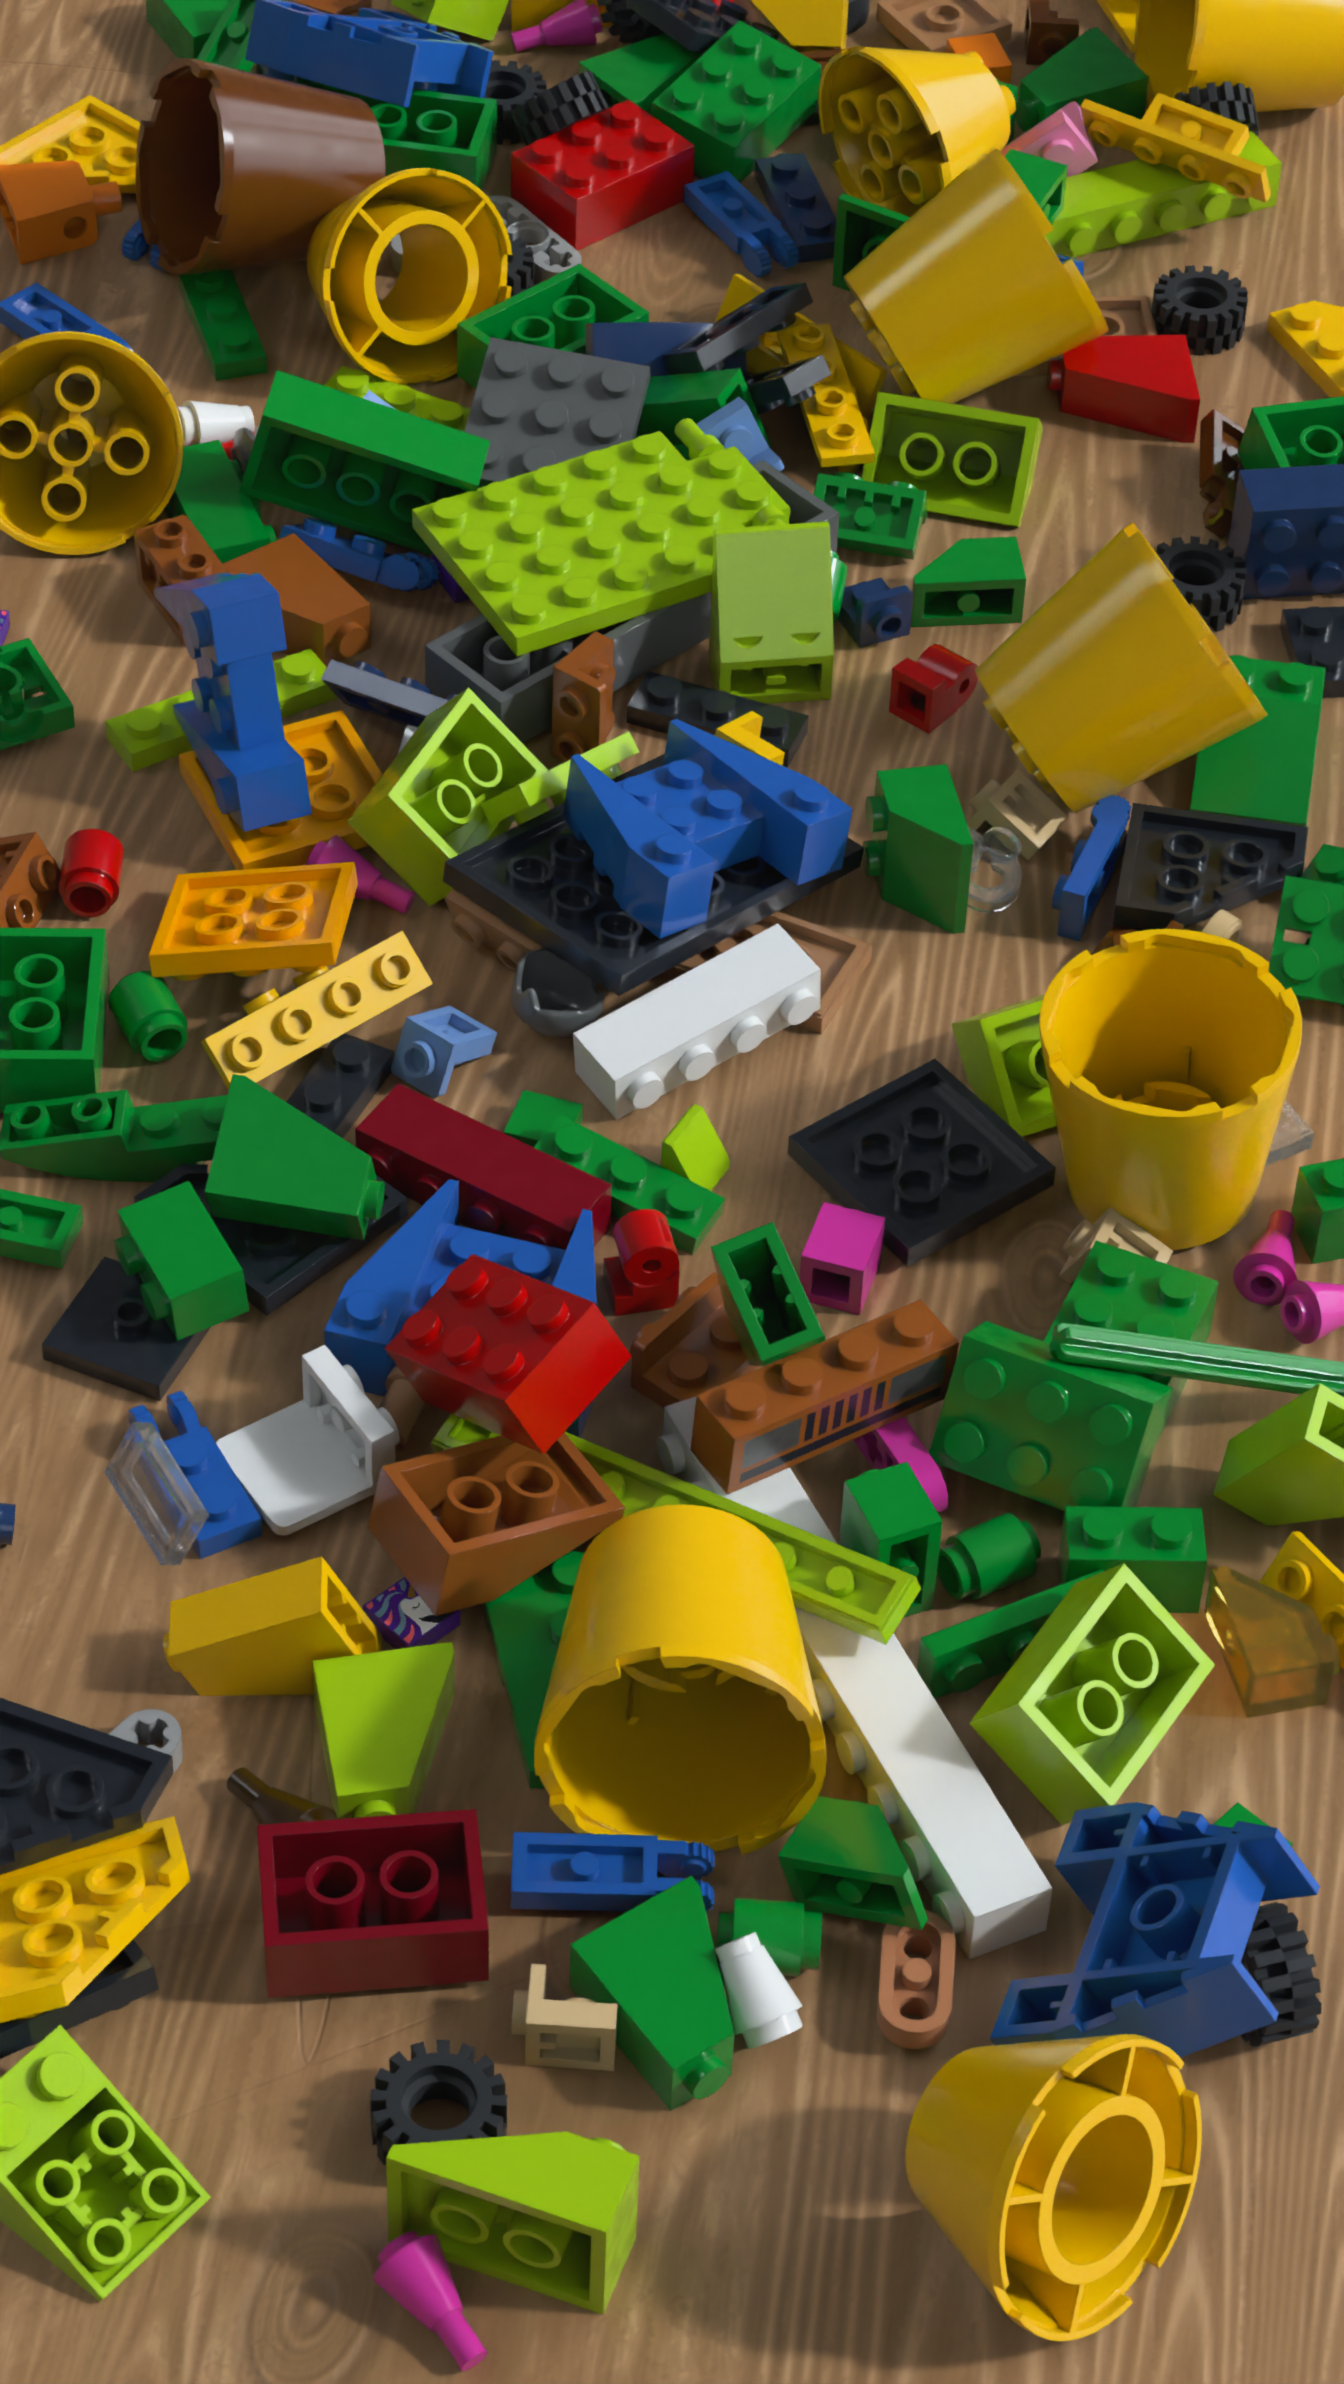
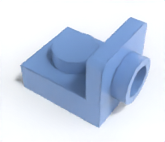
[696,397,784,472]
[391,1005,497,1098]

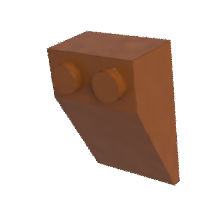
[368,1432,625,1616]

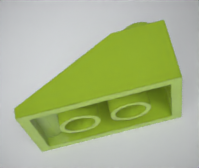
[386,2131,640,2315]

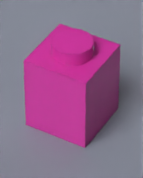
[799,1202,885,1315]

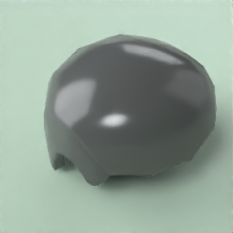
[511,949,606,1039]

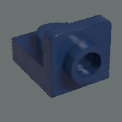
[839,578,913,648]

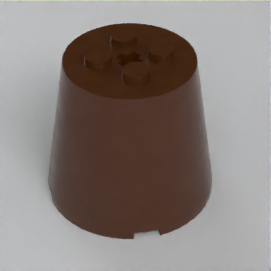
[135,58,385,275]

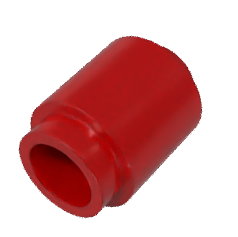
[59,829,124,917]

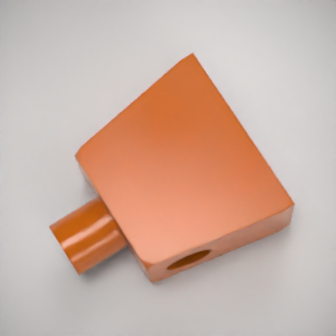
[0,160,122,264]

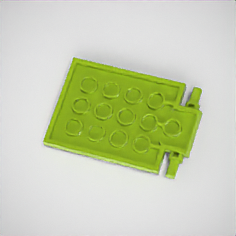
[412,418,791,656]

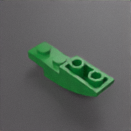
[0,1089,228,1183]

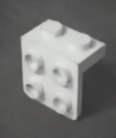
[216,1345,400,1535]

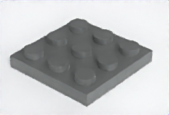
[464,337,650,488]

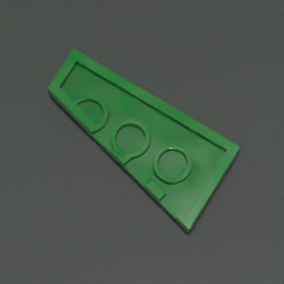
[482,1551,585,1789]

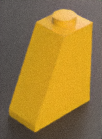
[163,1556,382,1696]

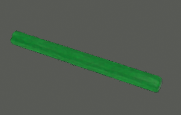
[1049,1322,1344,1397]

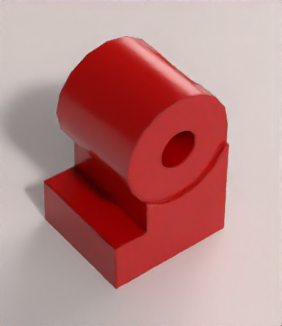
[889,644,978,734]
[603,1209,680,1316]

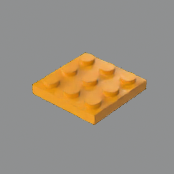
[179,710,383,870]
[148,862,358,981]

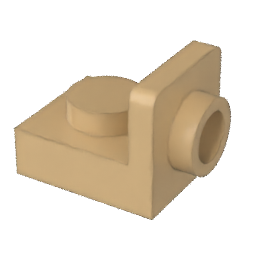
[967,769,1069,860]
[1059,1208,1173,1284]
[512,1964,618,2071]

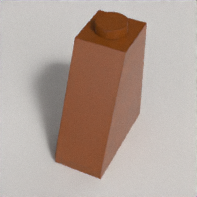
[223,533,371,667]

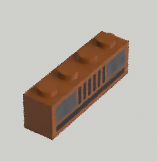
[690,1299,959,1495]

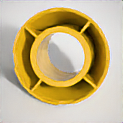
[307,168,512,385]
[905,2034,1202,2341]

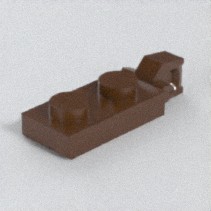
[1199,409,1245,539]

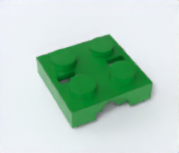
[0,638,75,750]
[1269,876,1344,1006]

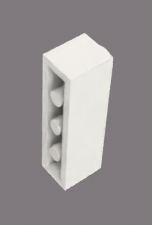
[573,923,821,1120]

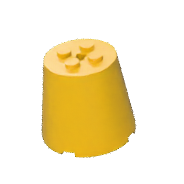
[1134,0,1344,112]
[844,147,1108,404]
[975,521,1268,814]
[1039,929,1302,1250]
[534,1504,827,1855]

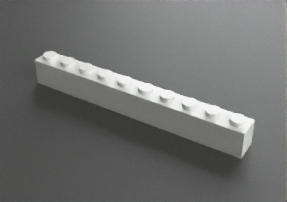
[657,1396,1053,1959]

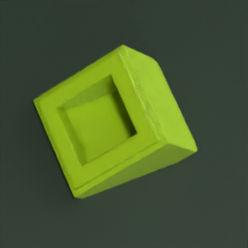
[661,1104,730,1191]

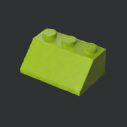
[862,391,1043,528]
[951,994,1057,1137]

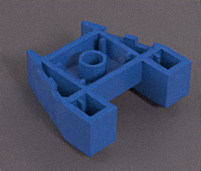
[245,0,494,107]
[153,573,312,832]
[563,719,853,939]
[324,1179,597,1438]
[989,1802,1320,2058]

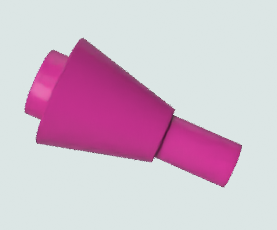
[510,0,603,52]
[306,835,416,914]
[1233,1210,1297,1306]
[1280,1280,1344,1344]
[373,2231,488,2371]

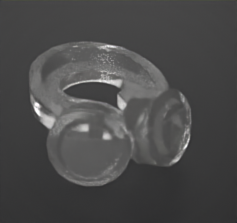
[967,826,1022,913]

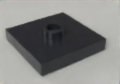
[42,1256,211,1401]

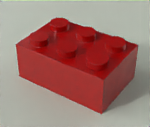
[511,100,695,251]
[384,1254,632,1455]

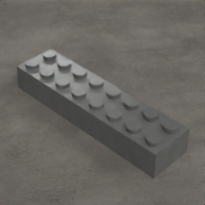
[425,460,839,743]

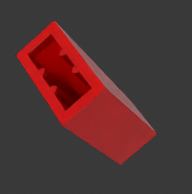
[1047,335,1200,443]

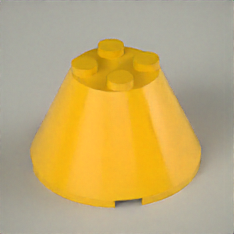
[818,46,1016,217]
[0,331,184,555]

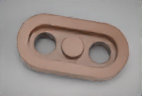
[876,1910,956,2049]

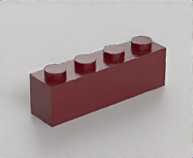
[355,1084,612,1250]

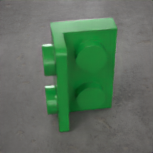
[813,472,927,560]

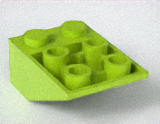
[708,521,834,704]
[0,2025,211,2302]

